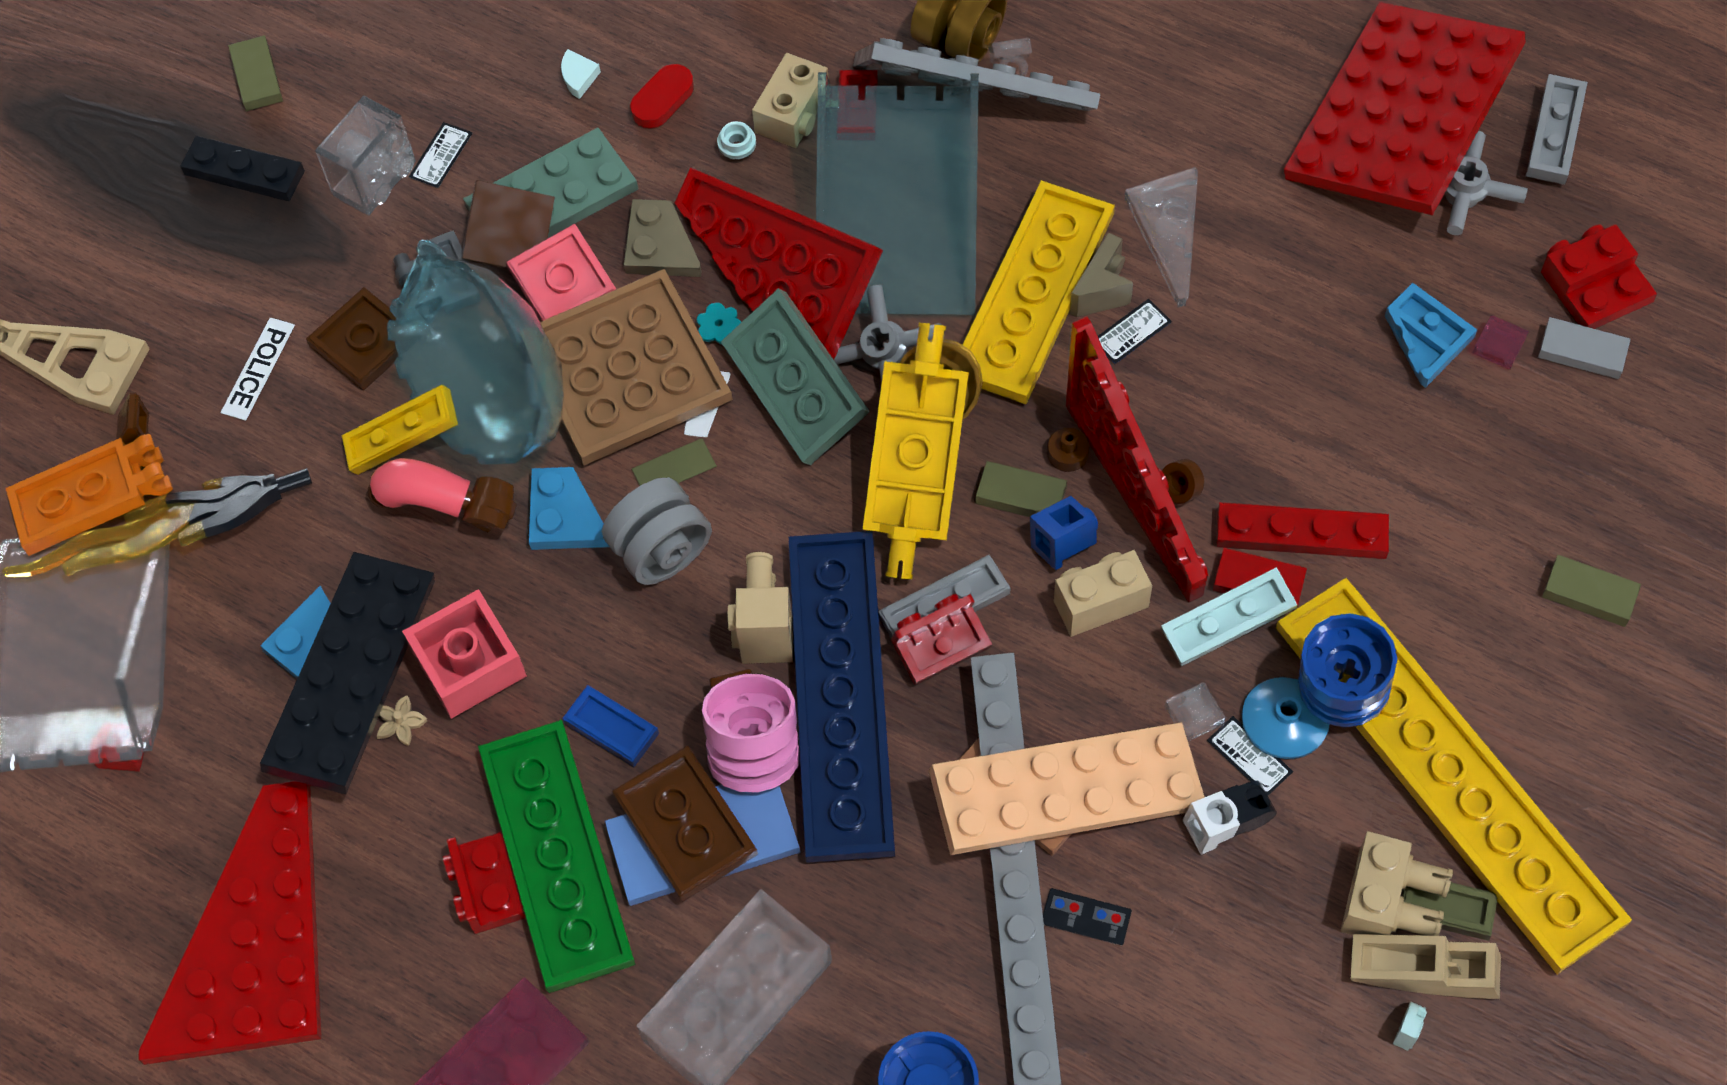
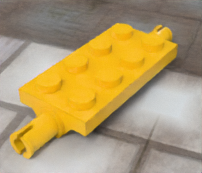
[863,322,969,579]

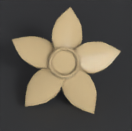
[377,695,427,746]

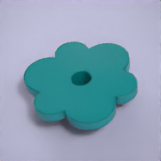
[697,303,741,344]

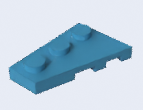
[260,586,331,679]

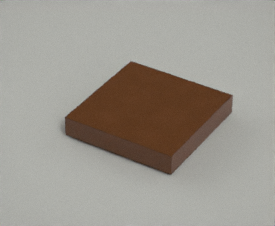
[461,180,555,269]
[306,287,421,391]

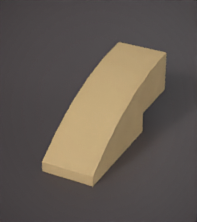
[1351,934,1501,999]

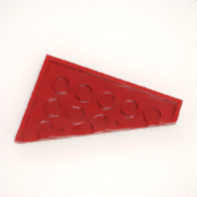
[139,781,321,1065]

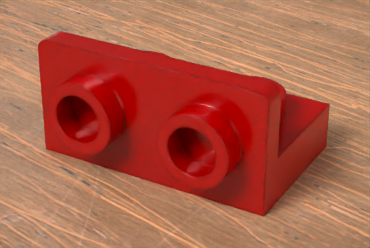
[443,832,526,934]

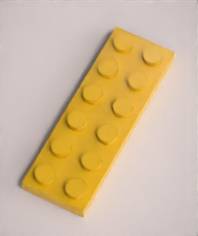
[963,180,1115,404]

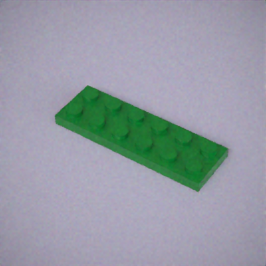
[478,720,636,993]

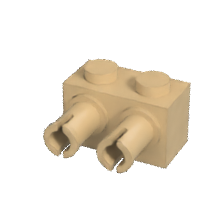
[728,552,794,664]
[1340,831,1453,936]

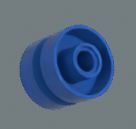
[878,1031,979,1085]

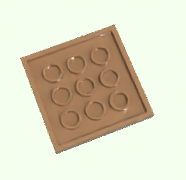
[518,269,733,466]

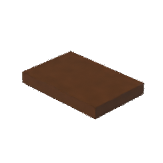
[612,745,758,902]

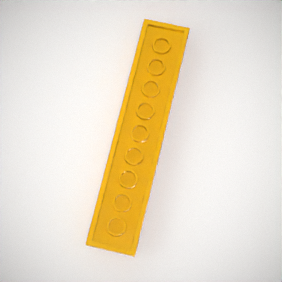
[1276,578,1632,975]

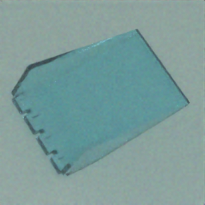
[816,72,979,315]

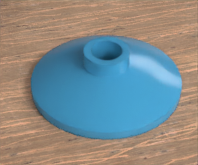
[1242,677,1330,759]

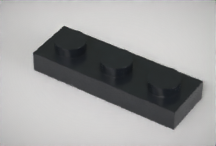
[180,136,305,202]

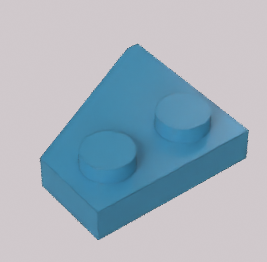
[1385,283,1477,388]
[529,467,609,550]

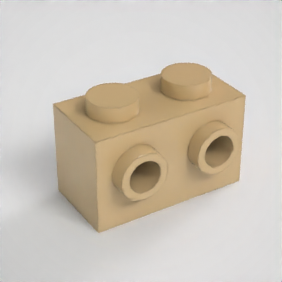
[752,53,832,148]
[1054,550,1152,637]

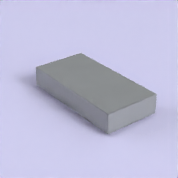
[1538,317,1630,379]

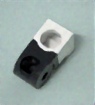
[1183,780,1277,855]

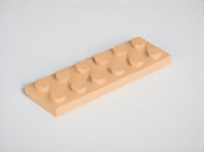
[929,722,1205,855]

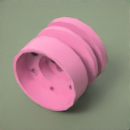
[702,674,799,792]

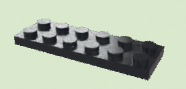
[260,552,435,795]

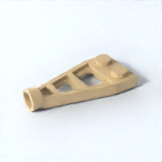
[0,319,149,415]

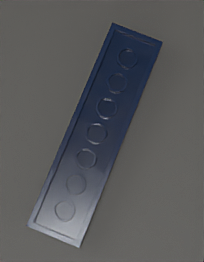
[788,531,895,863]

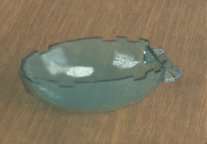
[387,240,564,464]

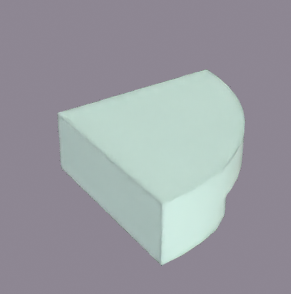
[561,49,601,99]
[1393,1001,1427,1051]

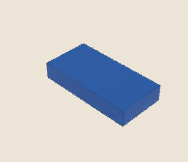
[562,685,659,767]

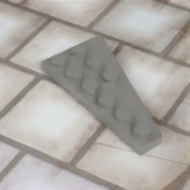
[853,38,1100,111]

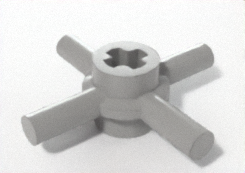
[1445,131,1528,235]
[834,285,944,383]

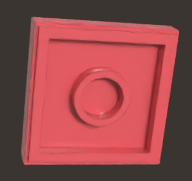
[506,224,616,321]

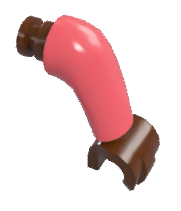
[367,458,517,533]

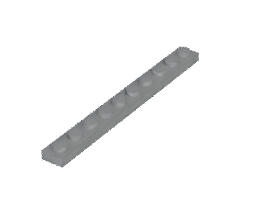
[971,653,1061,1085]

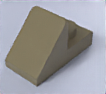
[1070,233,1133,317]

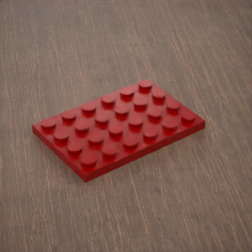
[1284,2,1526,216]

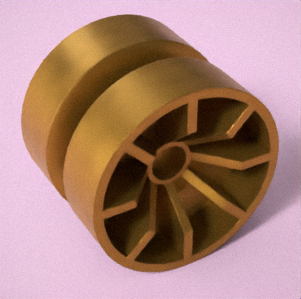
[910,0,1007,63]

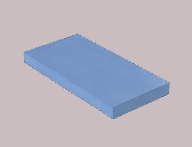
[605,784,800,906]

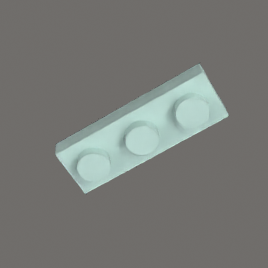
[1161,567,1297,666]

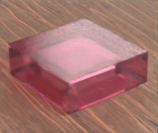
[1472,315,1529,369]

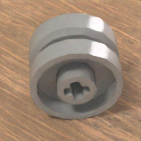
[601,477,712,585]

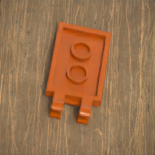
[6,434,173,556]

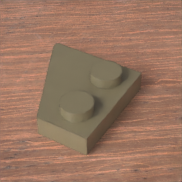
[624,199,702,277]

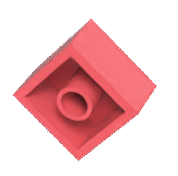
[402,589,527,719]

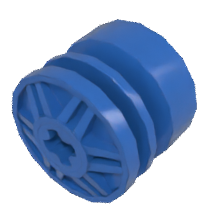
[1298,613,1397,727]

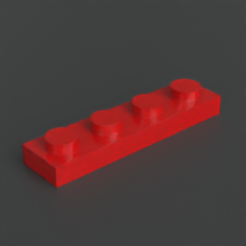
[1216,502,1389,559]

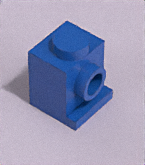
[1030,496,1098,570]

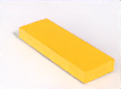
[342,385,458,475]

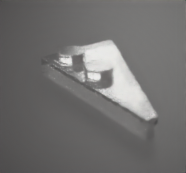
[1125,167,1198,308]

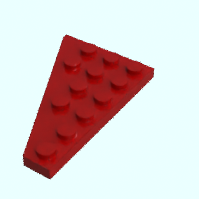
[675,167,883,360]
[1066,316,1208,603]

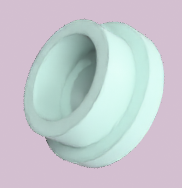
[717,121,756,159]

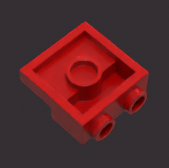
[1541,224,1657,329]

